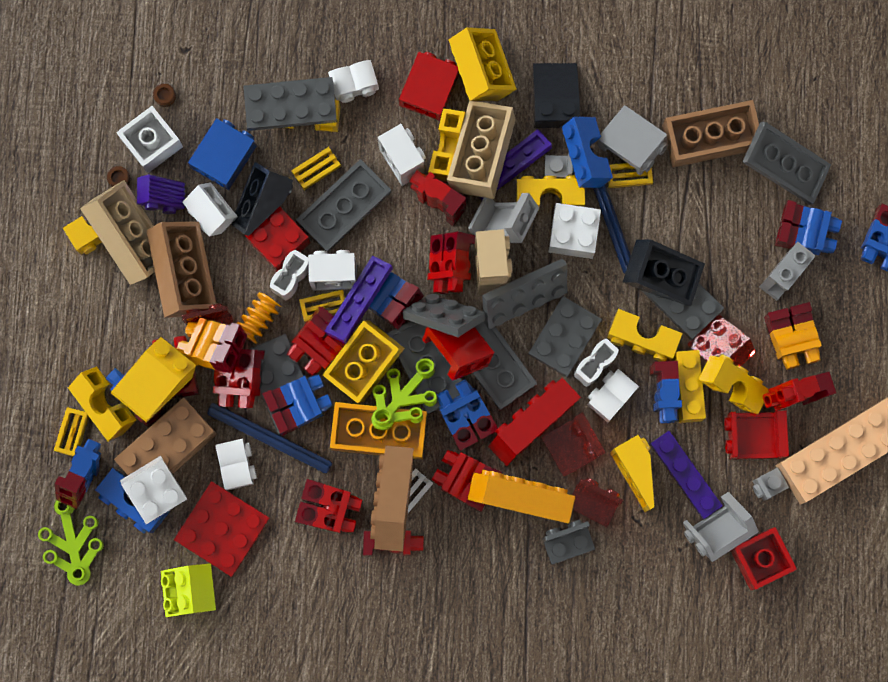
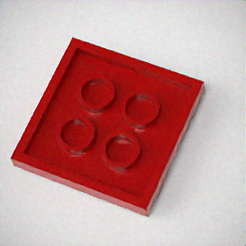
[174,481,270,577]

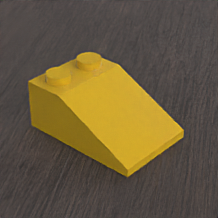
[111,337,196,423]
[610,435,654,512]

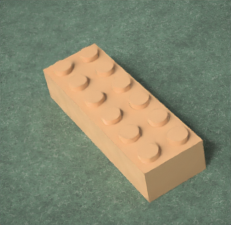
[776,397,888,504]

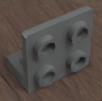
[542,519,595,565]

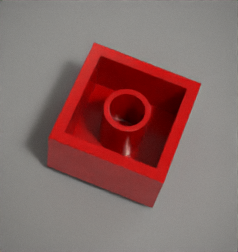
[245,206,311,272]
[730,527,797,590]

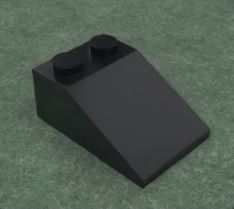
[533,63,580,128]
[231,162,293,236]
[623,239,705,306]

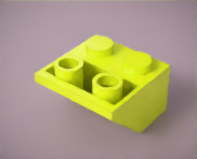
[161,564,216,617]

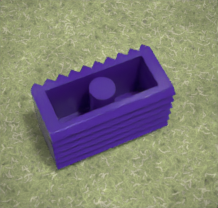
[137,174,185,214]

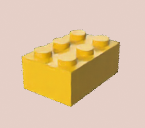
[449,27,517,101]
[323,320,405,403]

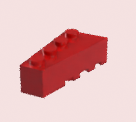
[488,377,581,467]

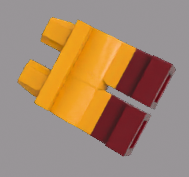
[764,302,822,370]
[176,318,247,374]

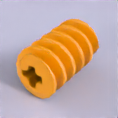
[236,292,282,344]

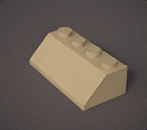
[80,180,155,285]

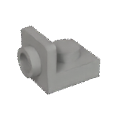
[544,153,575,179]
[752,467,789,501]

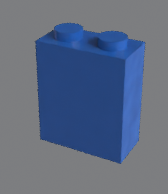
[188,118,257,191]

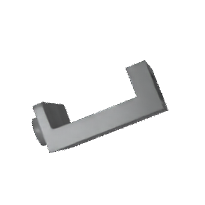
[597,105,668,176]
[468,193,539,243]
[759,242,815,301]
[683,492,759,562]

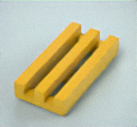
[291,147,341,190]
[608,163,653,188]
[299,290,345,322]
[54,407,89,456]

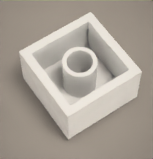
[116,106,183,173]
[378,124,426,186]
[548,203,601,259]
[308,250,357,291]
[120,456,187,524]

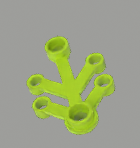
[371,358,437,430]
[38,501,104,585]

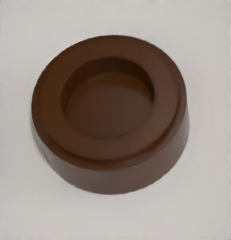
[153,84,176,107]
[107,166,131,187]

